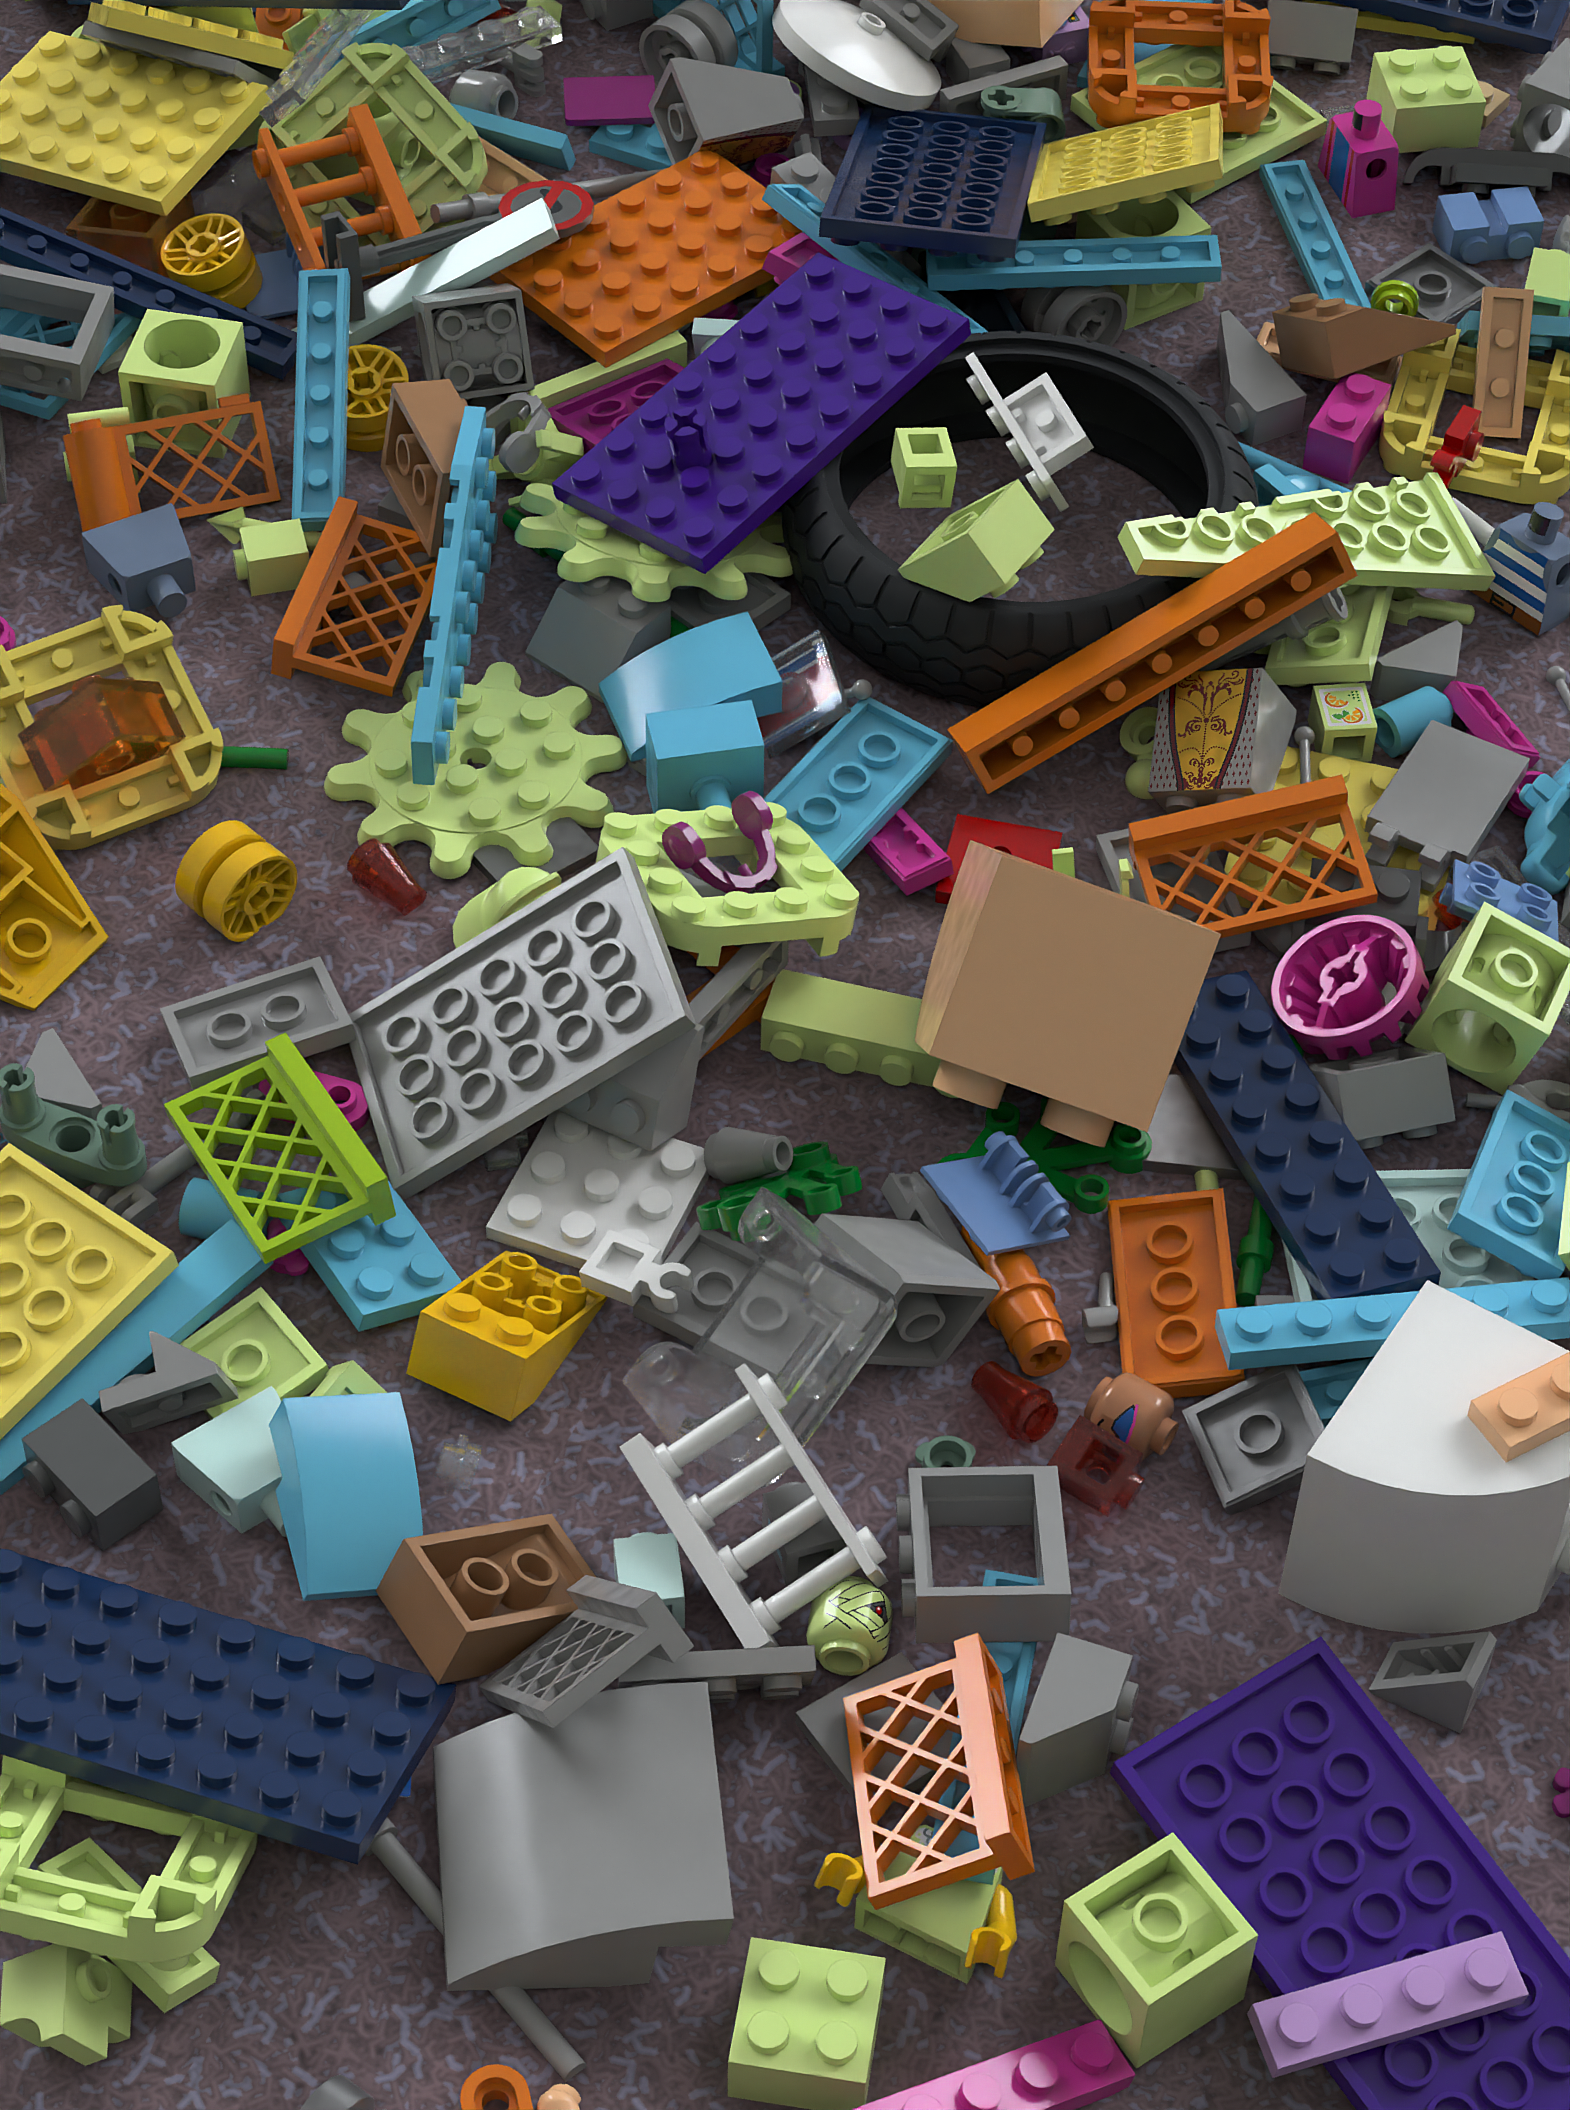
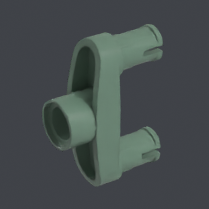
[0,1063,148,1188]

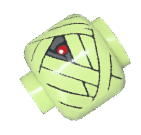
[806,1576,893,1676]

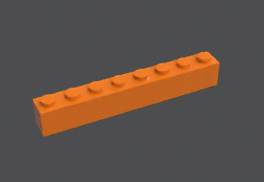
[947,512,1358,794]

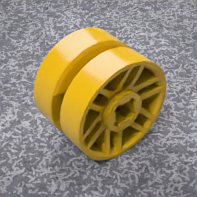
[160,213,263,309]
[347,344,409,452]
[175,820,297,942]

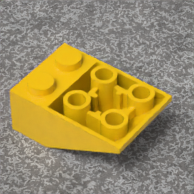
[406,1250,608,1422]

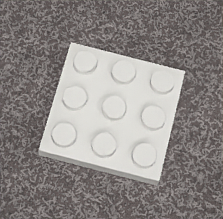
[486,1110,710,1269]

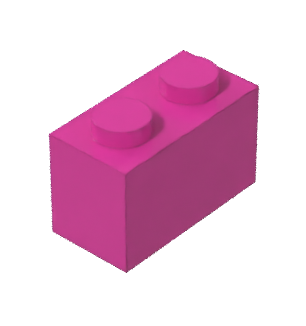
[1302,372,1392,484]

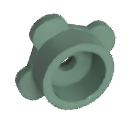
[915,1435,976,1468]

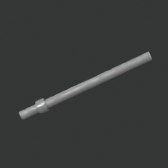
[430,168,666,223]
[365,1817,587,2082]

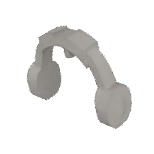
[486,392,552,474]

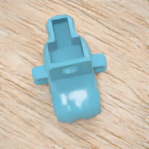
[1519,759,1570,895]

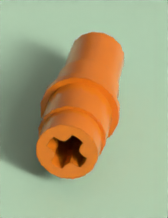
[960,1226,1072,1377]

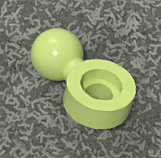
[1120,707,1158,799]

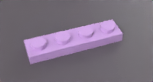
[1247,1931,1529,2078]

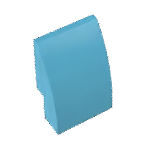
[598,611,783,762]
[269,1392,423,1601]

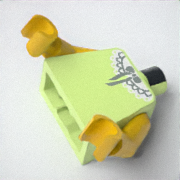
[814,1825,1017,1984]

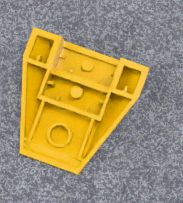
[0,783,108,1011]

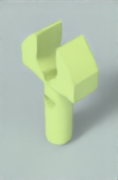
[1386,587,1475,626]

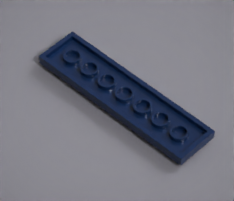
[1174,970,1441,1300]

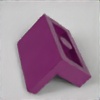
[563,75,655,126]

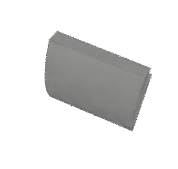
[432,1682,734,1991]

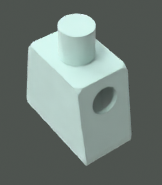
[171,1386,287,1537]

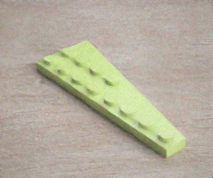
[1118,472,1496,591]

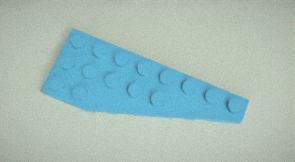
[411,406,498,785]

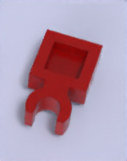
[1430,405,1484,489]

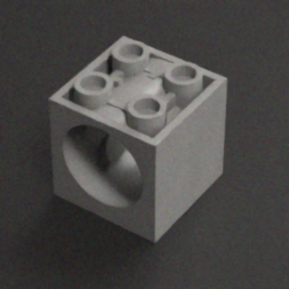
[1510,38,1570,158]
[412,283,535,399]

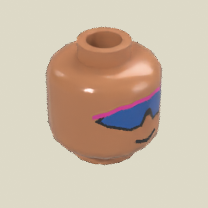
[1083,1372,1179,1463]

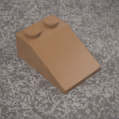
[1272,293,1456,379]
[381,379,468,557]
[376,1514,596,1685]

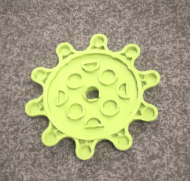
[514,483,793,602]
[324,662,627,879]

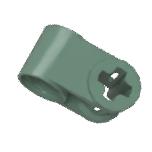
[980,86,1066,143]

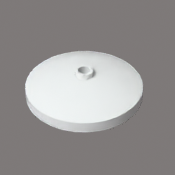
[772,0,941,112]

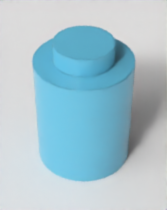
[1373,686,1453,758]
[179,1177,273,1240]

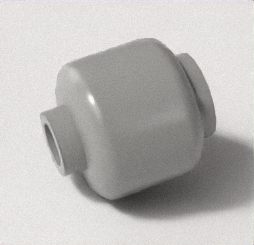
[449,70,519,119]

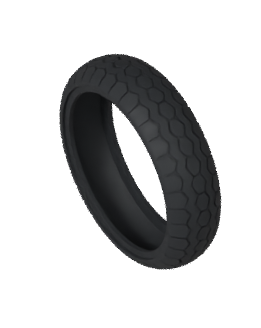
[781,331,1259,707]

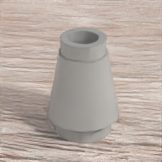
[704,1127,793,1184]

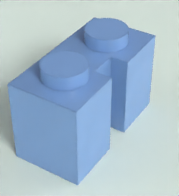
[1432,186,1544,264]

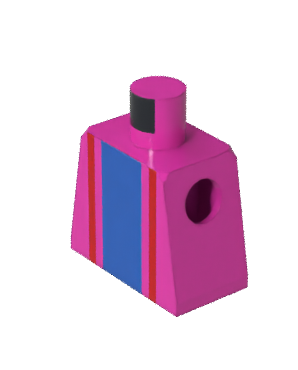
[1318,100,1399,218]

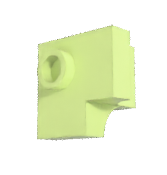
[0,1944,132,2066]

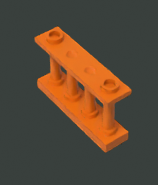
[252,103,432,280]

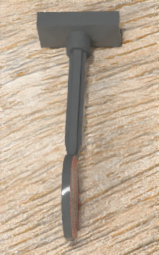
[321,180,594,322]

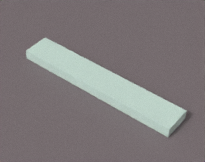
[292,198,560,347]

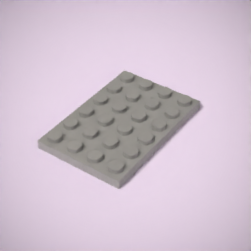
[348,847,697,1199]

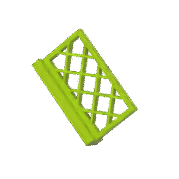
[164,1032,396,1264]

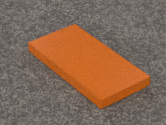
[1107,1188,1245,1398]

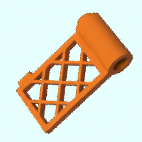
[63,393,281,532]

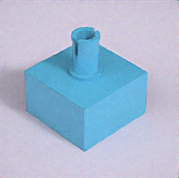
[645,700,764,814]

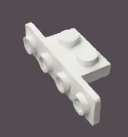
[965,352,1094,512]

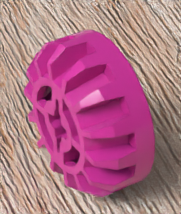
[1271,915,1429,1060]

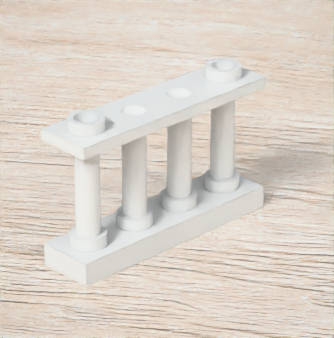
[620,1363,888,1648]

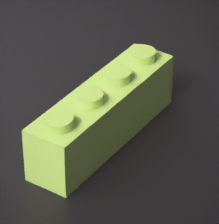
[761,969,959,1098]

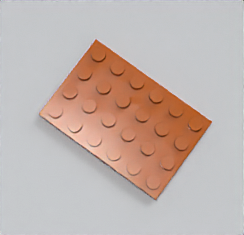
[489,150,802,368]

